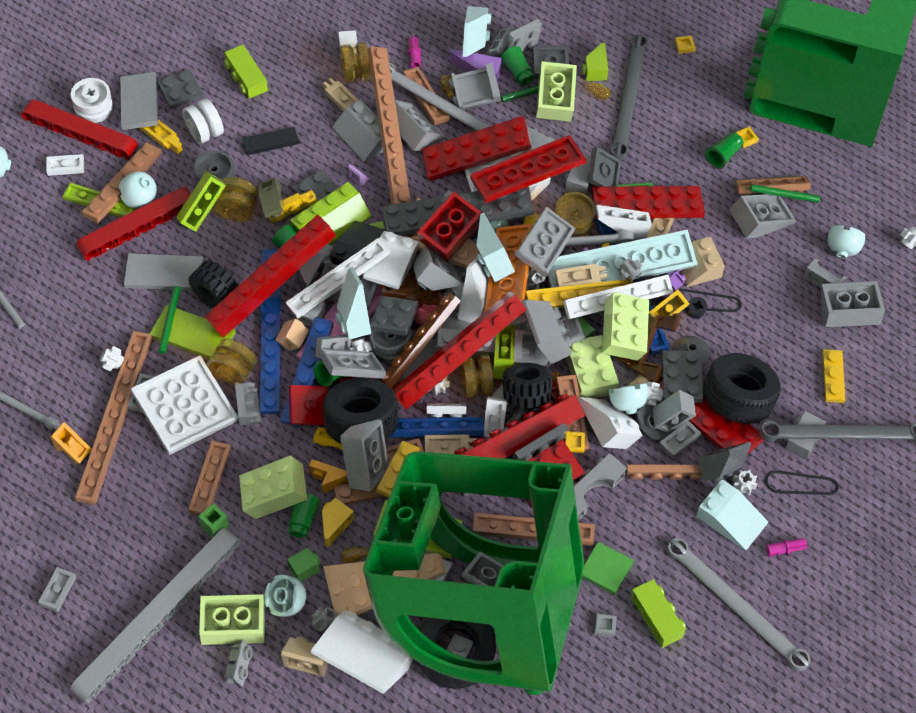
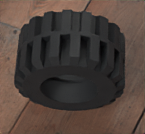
[188,260,238,308]
[503,363,552,408]

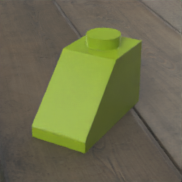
[582,43,608,81]

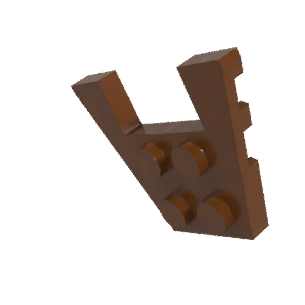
[381,266,441,306]
[610,313,681,383]

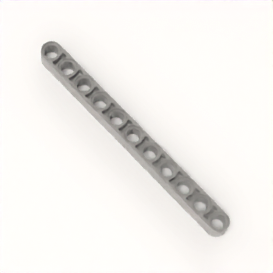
[70,528,241,704]

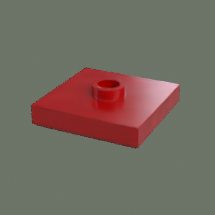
[288,385,328,426]

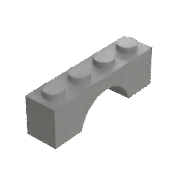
[574,453,627,521]

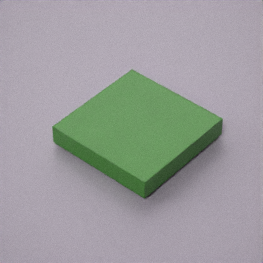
[582,542,634,595]

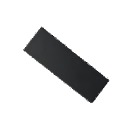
[242,127,299,156]

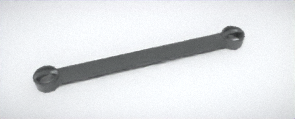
[610,34,648,160]
[759,420,916,443]

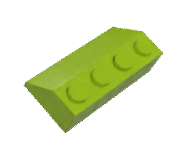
[290,182,371,245]

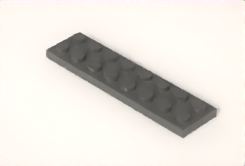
[383,186,534,236]

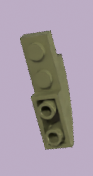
[258,177,284,218]

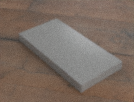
[120,72,158,130]
[514,207,576,277]
[124,253,203,291]

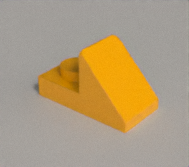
[50,422,92,464]
[309,459,348,494]

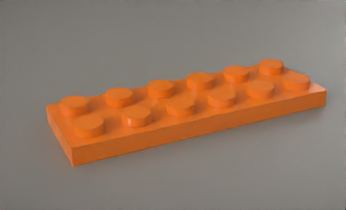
[484,224,533,316]

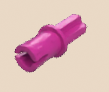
[408,36,422,68]
[766,538,807,557]

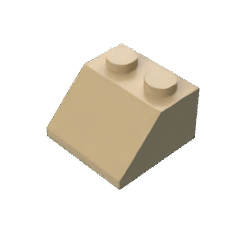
[680,237,725,287]
[281,637,329,677]

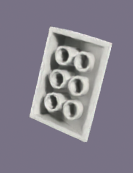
[310,610,413,694]

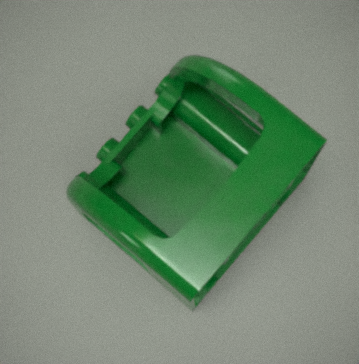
[743,0,916,147]
[363,451,584,695]

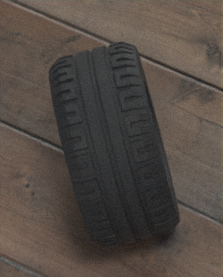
[703,353,781,424]
[323,378,398,445]
[418,617,496,689]

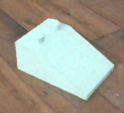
[462,6,491,57]
[477,213,515,282]
[335,267,371,340]
[696,480,768,551]

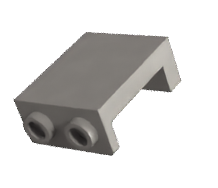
[449,63,501,110]

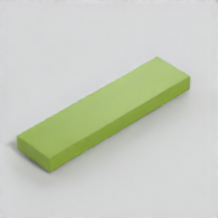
[62,182,136,217]

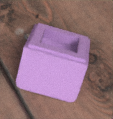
[348,164,370,186]

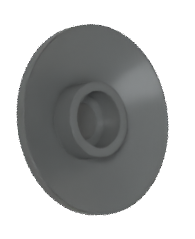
[672,336,710,366]
[637,405,668,440]

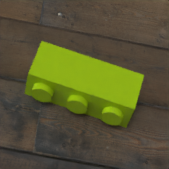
[223,45,268,99]
[176,171,226,232]
[493,325,515,379]
[631,579,686,648]

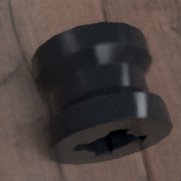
[687,297,707,319]

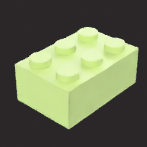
[536,62,577,122]
[602,292,649,361]
[566,335,619,399]
[239,456,307,519]
[199,594,265,645]

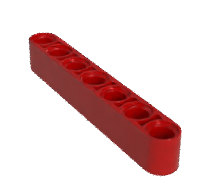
[21,99,138,160]
[76,187,191,261]

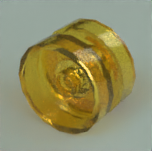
[340,42,371,84]
[213,177,259,222]
[554,192,596,237]
[207,339,257,386]
[460,354,494,399]

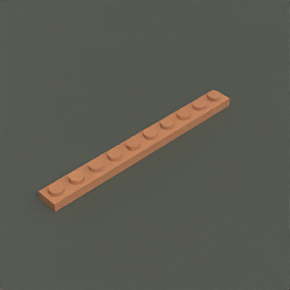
[368,46,411,205]
[75,331,152,505]

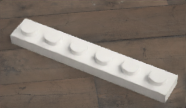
[286,238,390,319]
[563,275,673,319]

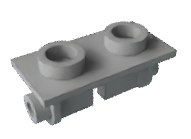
[224,640,252,687]

